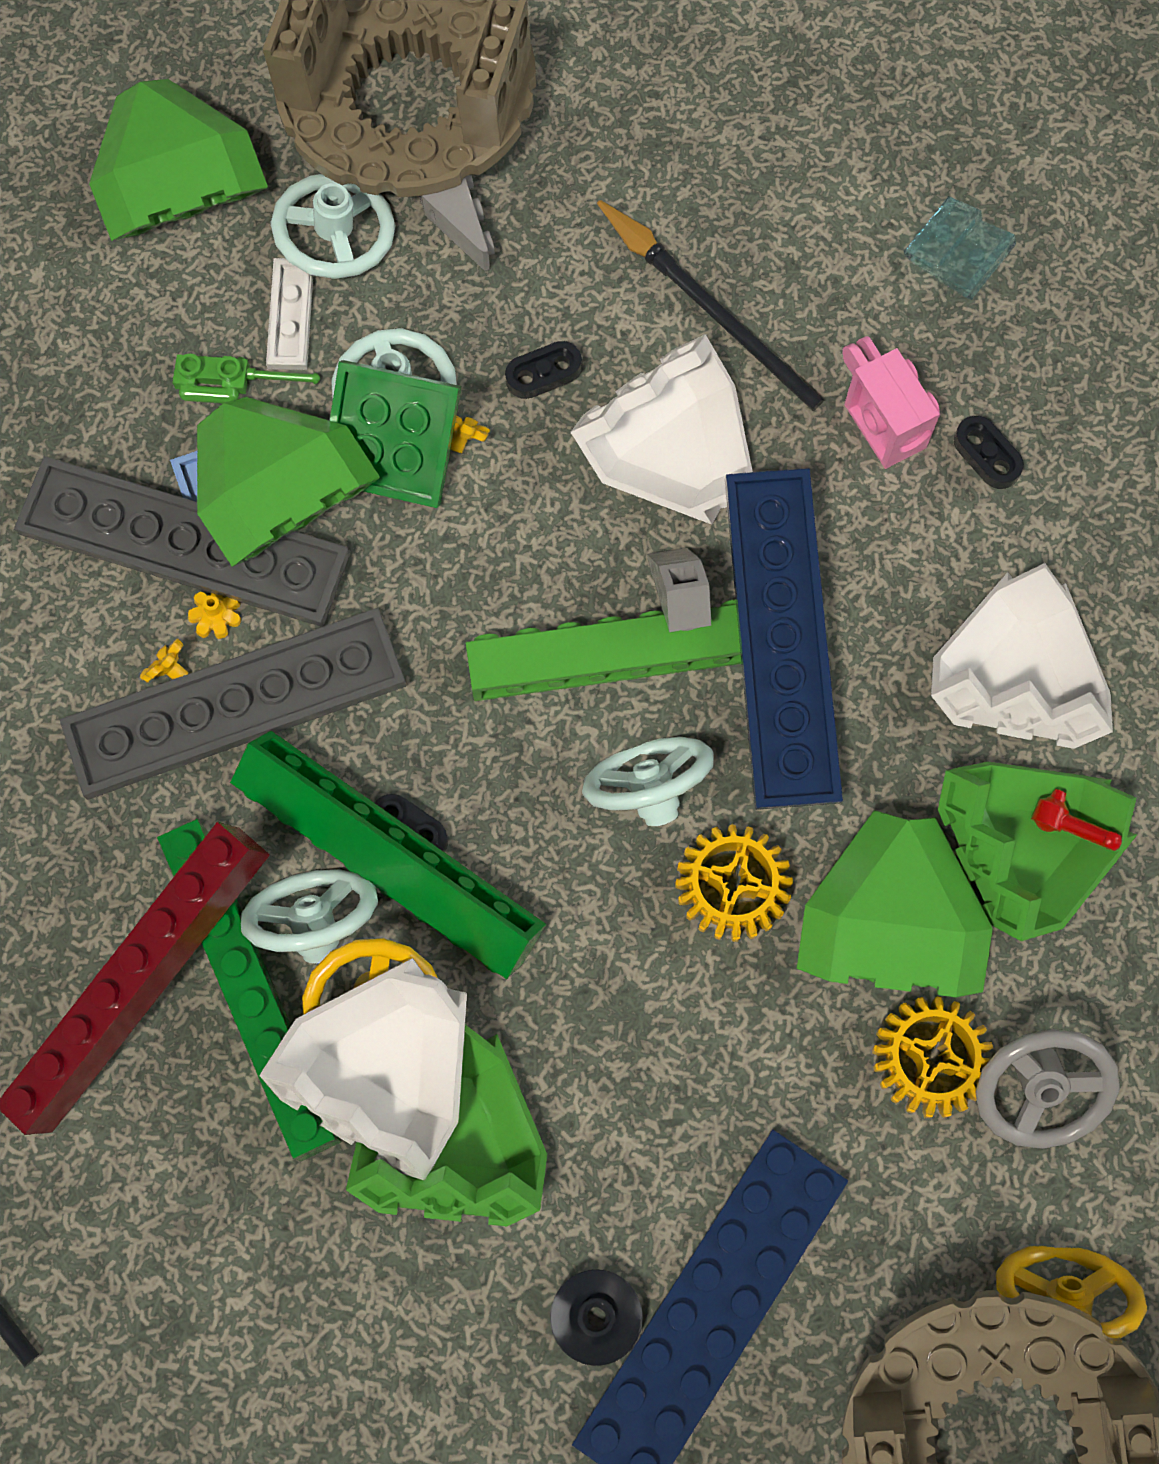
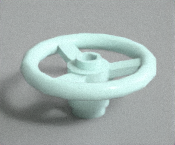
[271,174,396,279]
[331,328,457,397]
[582,737,714,826]
[240,869,378,963]

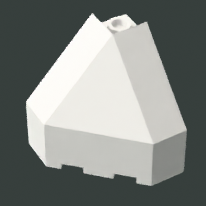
[571,334,753,524]
[931,563,1113,749]
[259,958,467,1180]

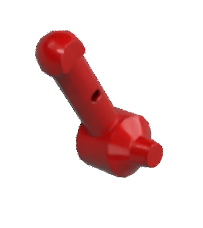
[1031,789,1122,851]

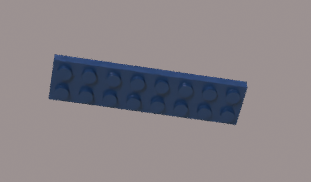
[724,468,843,810]
[572,1130,848,1464]

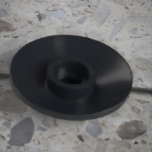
[550,1269,642,1366]

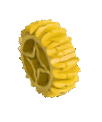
[675,824,793,942]
[872,996,993,1118]

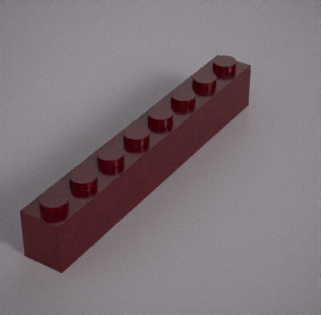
[0,822,270,1135]

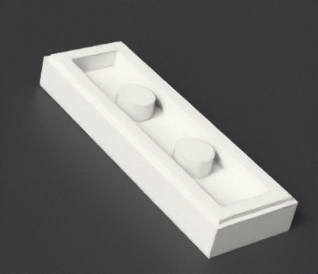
[266,258,313,370]

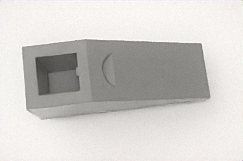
[419,175,495,271]
[647,548,711,632]

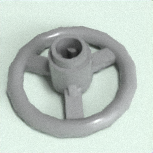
[975,1029,1120,1149]

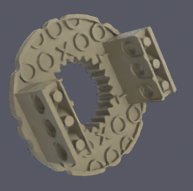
[263,0,537,197]
[842,1290,1159,1464]

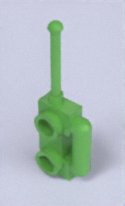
[173,354,320,404]

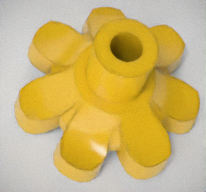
[451,415,490,453]
[188,591,241,639]
[140,638,189,682]

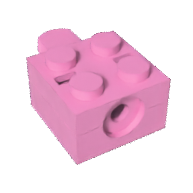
[842,336,940,469]

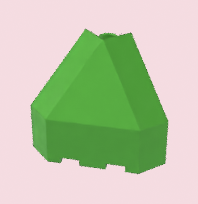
[89,79,268,241]
[197,397,380,567]
[938,761,1137,941]
[797,810,993,997]
[346,1024,547,1227]

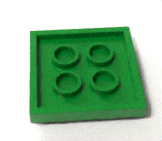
[329,360,462,508]

